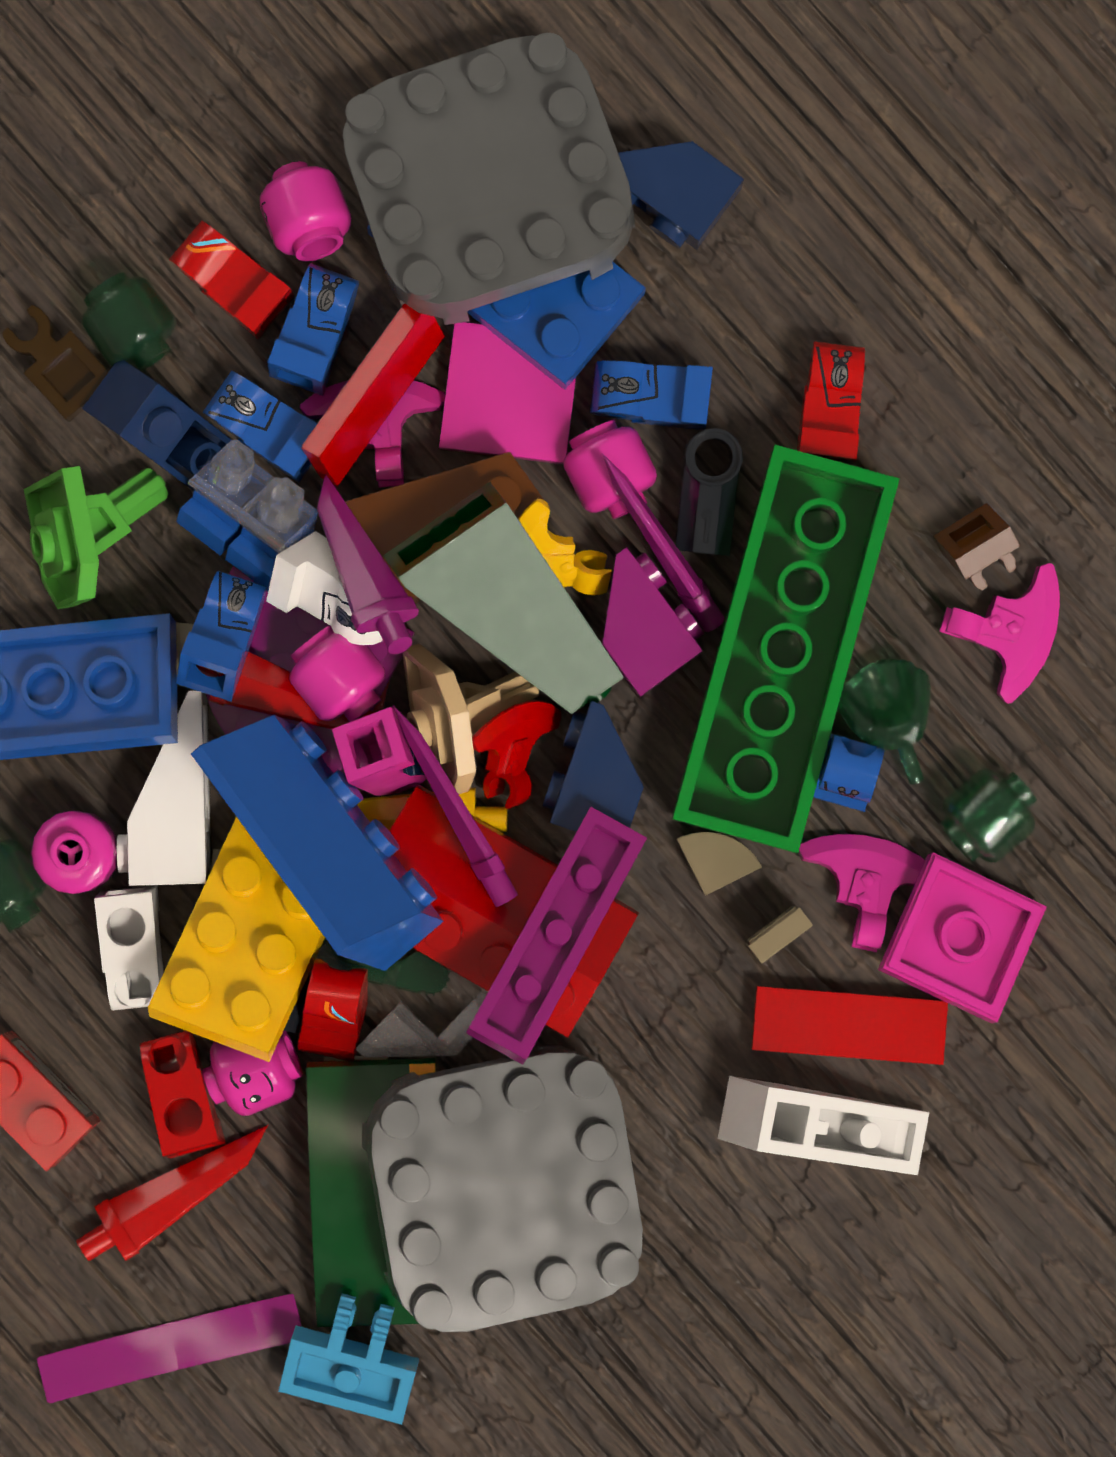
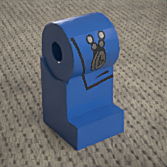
[267,263,359,396]
[590,361,713,430]
[202,371,317,483]
[176,571,267,702]
[813,734,885,812]

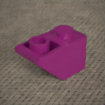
[602,547,704,698]

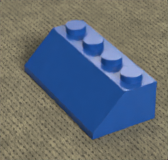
[191,715,444,971]

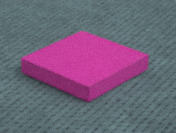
[439,322,576,465]
[878,852,1047,1024]

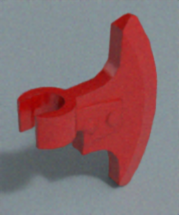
[472,700,561,809]

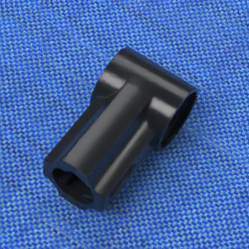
[675,428,743,556]

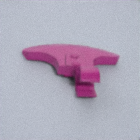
[300,381,445,488]
[939,563,1060,704]
[798,834,925,952]

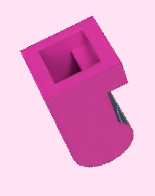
[332,707,427,796]

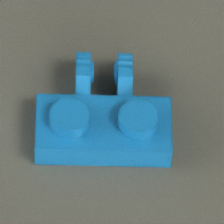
[278,1293,420,1425]

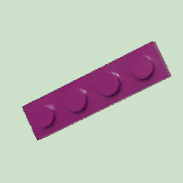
[466,807,647,1065]

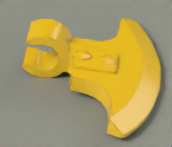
[518,499,612,595]

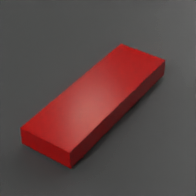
[302,304,445,487]
[751,985,948,1065]

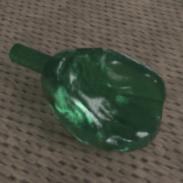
[838,659,931,784]

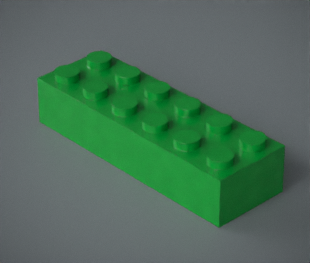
[671,445,900,853]

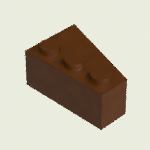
[315,452,545,604]

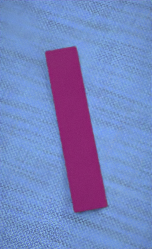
[37,1294,302,1403]

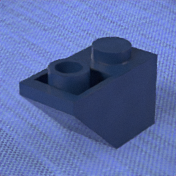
[618,141,744,250]
[82,357,239,491]
[542,701,644,832]

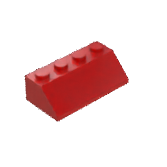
[389,784,639,1038]

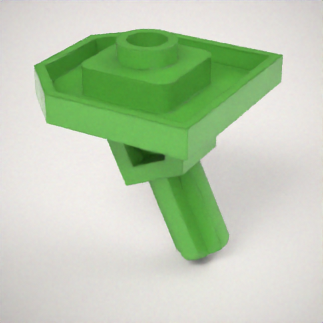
[23,466,168,609]

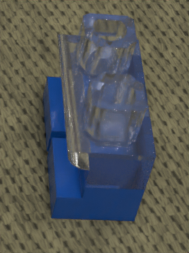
[176,439,318,592]

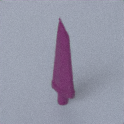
[602,453,725,632]
[317,474,419,654]
[392,704,518,907]

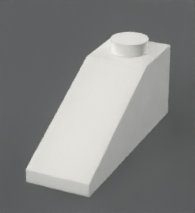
[117,691,211,886]
[718,1076,929,1175]

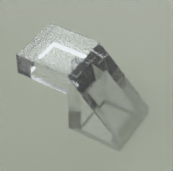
[356,989,488,1058]

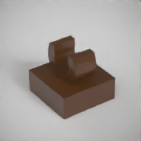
[933,503,1020,591]

